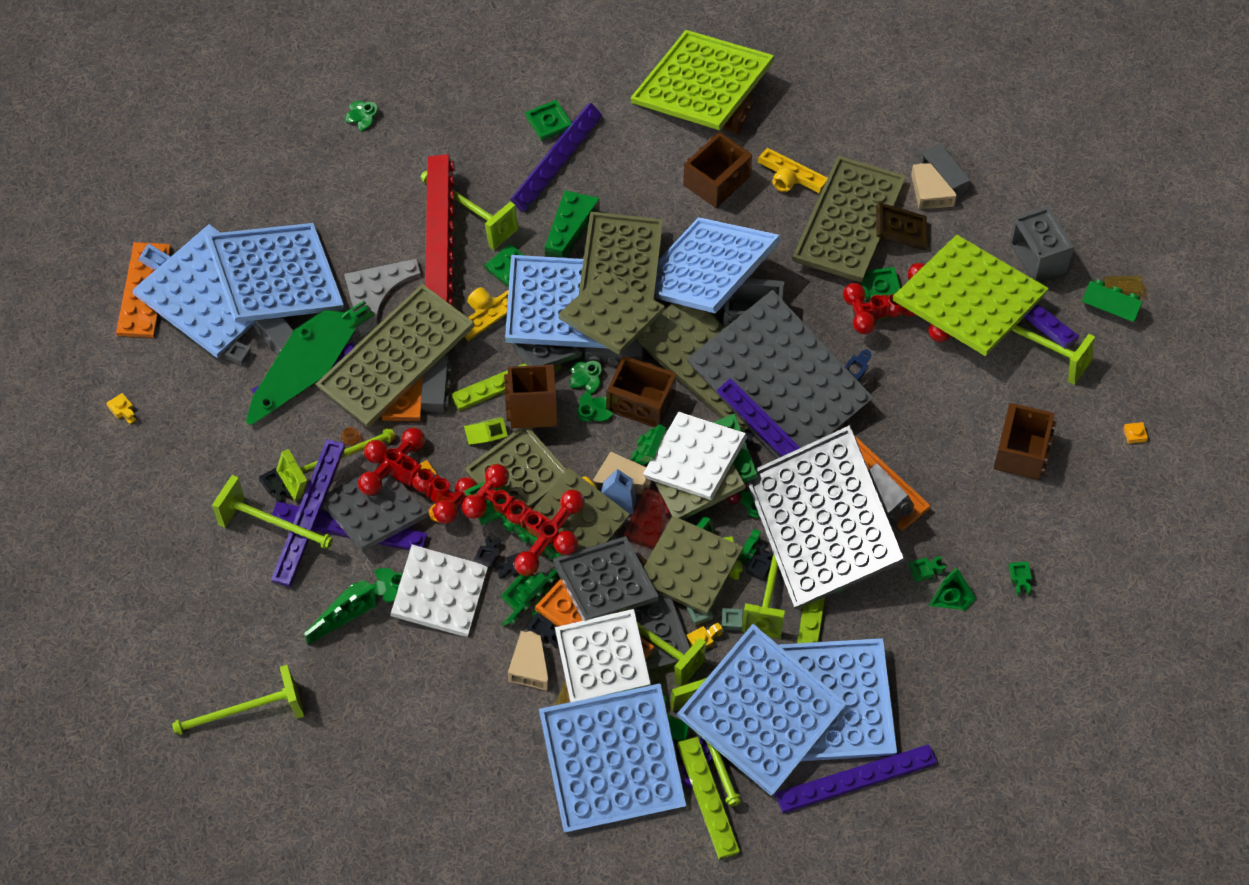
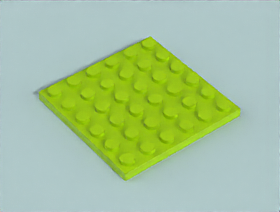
[630,30,775,130]
[893,234,1049,356]

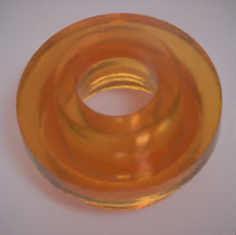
[341,427,360,446]

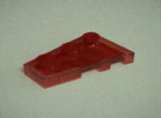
[623,488,663,550]

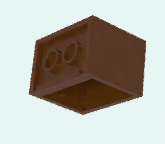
[683,132,752,208]
[606,356,677,428]
[504,364,557,429]
[993,402,1057,480]

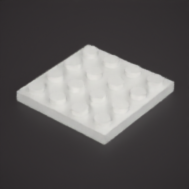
[643,412,747,500]
[390,545,488,637]
[555,609,651,702]

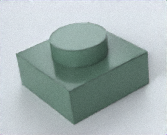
[686,607,713,626]
[722,608,742,631]

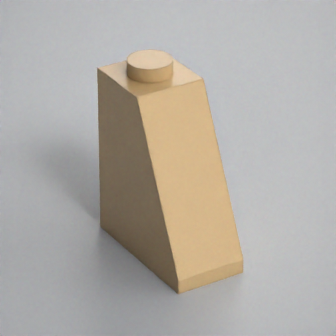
[911,163,956,210]
[593,452,653,494]
[508,631,548,691]

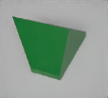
[928,568,977,611]

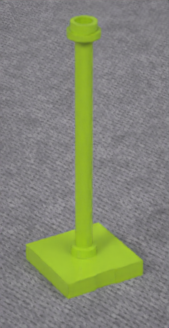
[421,171,519,250]
[1011,325,1095,385]
[276,429,395,501]
[212,475,333,549]
[741,554,785,640]
[637,623,706,687]
[172,665,305,735]
[670,678,741,807]

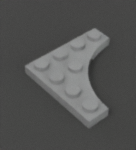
[344,259,421,337]

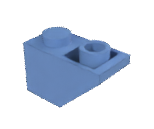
[601,469,637,515]

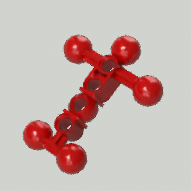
[843,263,951,343]
[358,428,478,524]
[462,464,585,576]

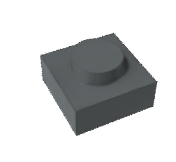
[225,341,251,365]

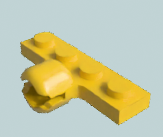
[758,148,827,193]
[464,287,509,342]

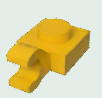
[106,393,136,424]
[686,623,723,649]

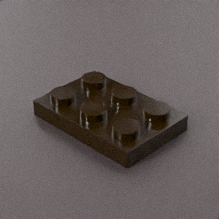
[876,202,928,250]

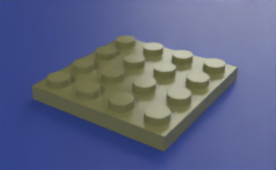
[558,271,664,355]
[464,428,566,515]
[646,462,746,520]
[520,468,630,556]
[643,516,743,616]

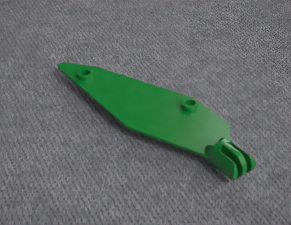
[246,300,375,425]

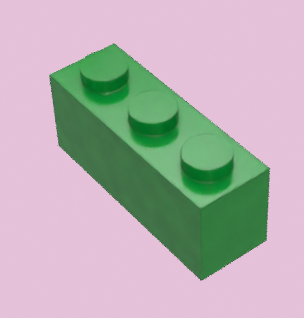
[1082,279,1144,322]

